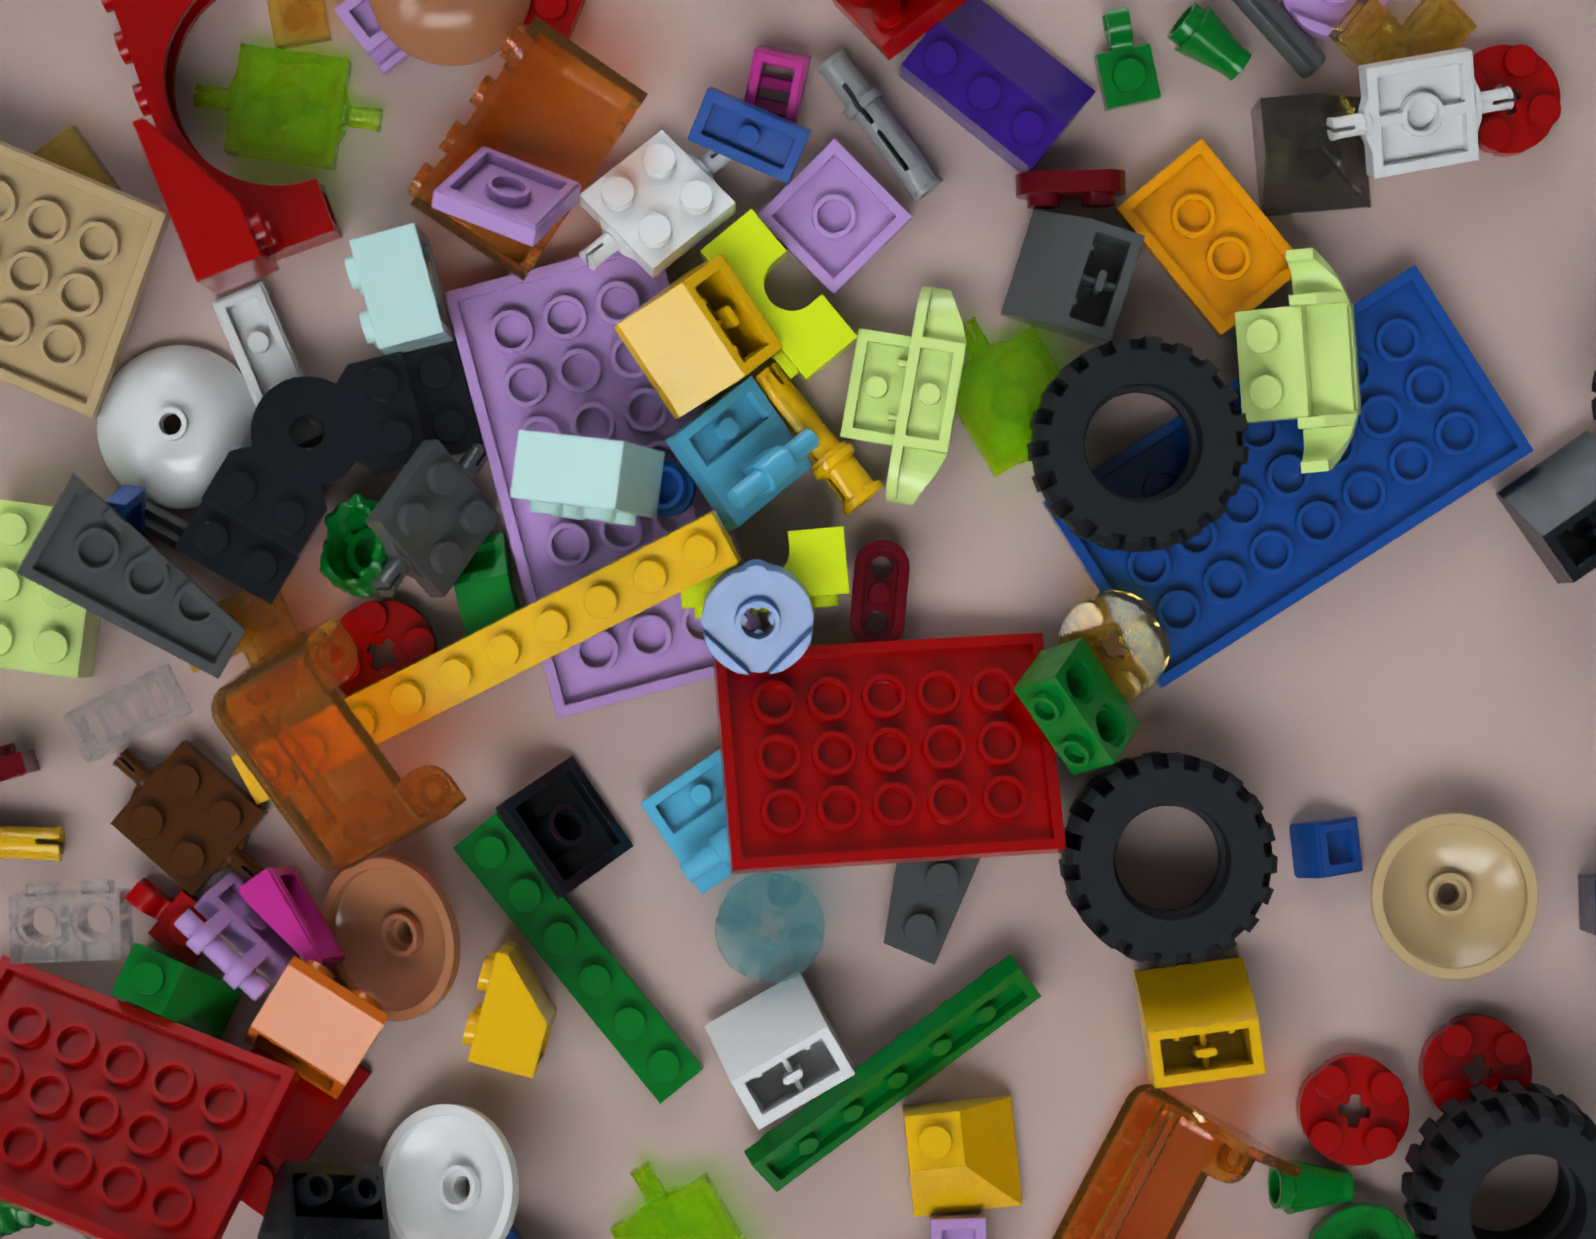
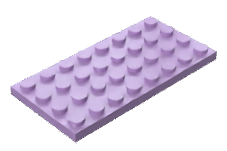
[444,252,761,719]

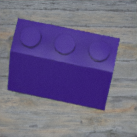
[899,0,1096,173]

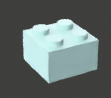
[344,223,456,355]
[510,430,665,527]

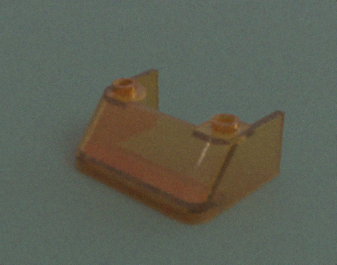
[1052,1084,1302,1239]

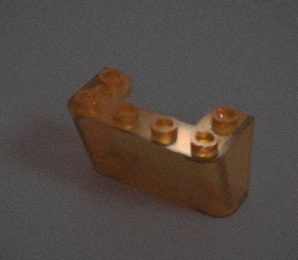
[407,17,648,282]

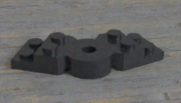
[174,341,483,606]

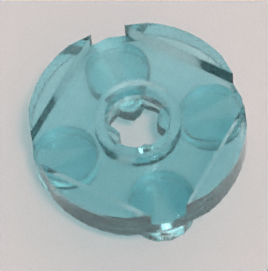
[714,872,826,983]

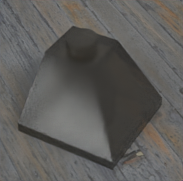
[1251,93,1371,217]

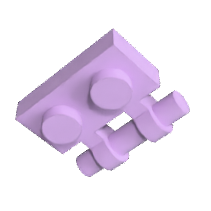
[173,870,301,1001]

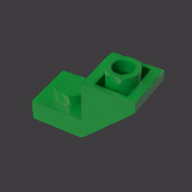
[454,532,521,636]

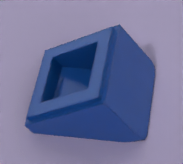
[1289,817,1363,878]

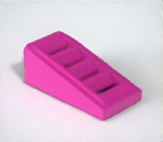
[744,45,812,124]
[237,866,345,967]

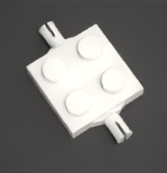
[1326,47,1514,179]
[579,130,736,279]

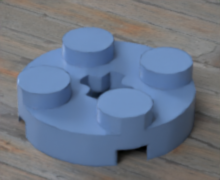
[701,559,814,675]

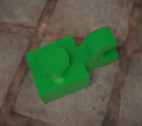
[1094,7,1161,111]

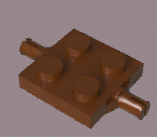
[110,740,269,896]

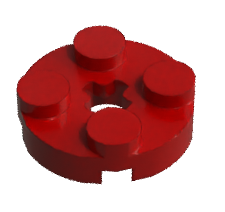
[1473,44,1561,157]
[328,600,439,696]
[1418,1013,1532,1114]
[1296,1053,1410,1166]

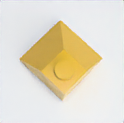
[902,1095,1023,1217]

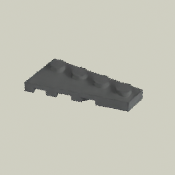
[17,472,246,679]
[883,858,980,965]

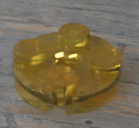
[1058,590,1170,702]

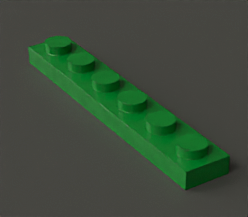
[453,812,704,1104]
[744,955,1041,1192]

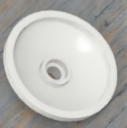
[97,345,256,509]
[379,1104,519,1239]

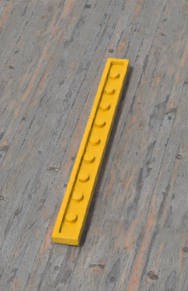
[231,510,741,805]

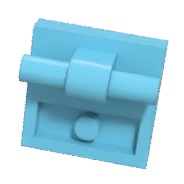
[665,375,819,531]
[640,749,731,894]

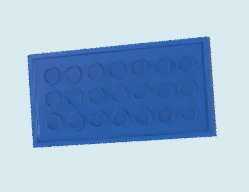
[1042,265,1534,688]

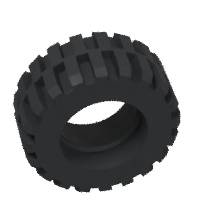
[1027,336,1249,553]
[1059,751,1278,967]
[1401,1080,1596,1239]

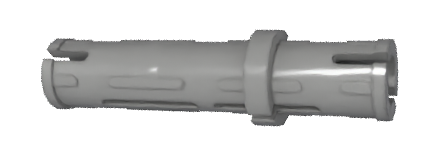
[817,48,944,202]

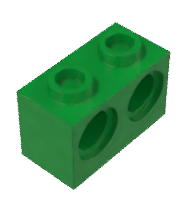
[1013,637,1141,775]

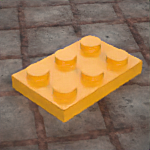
[1115,138,1293,338]

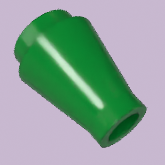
[1167,2,1252,81]
[1268,1159,1354,1214]

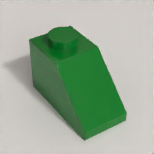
[111,942,243,1040]

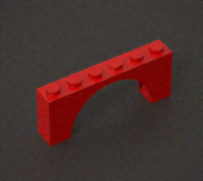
[101,0,342,261]

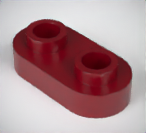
[1015,169,1126,210]
[849,540,910,643]

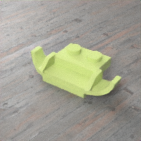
[1235,247,1362,473]
[840,286,967,506]

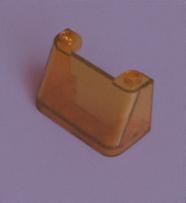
[211,616,467,871]

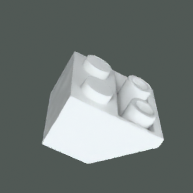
[704,970,855,1130]

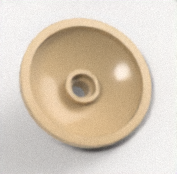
[1370,813,1539,980]

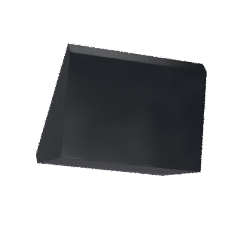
[495,756,634,900]

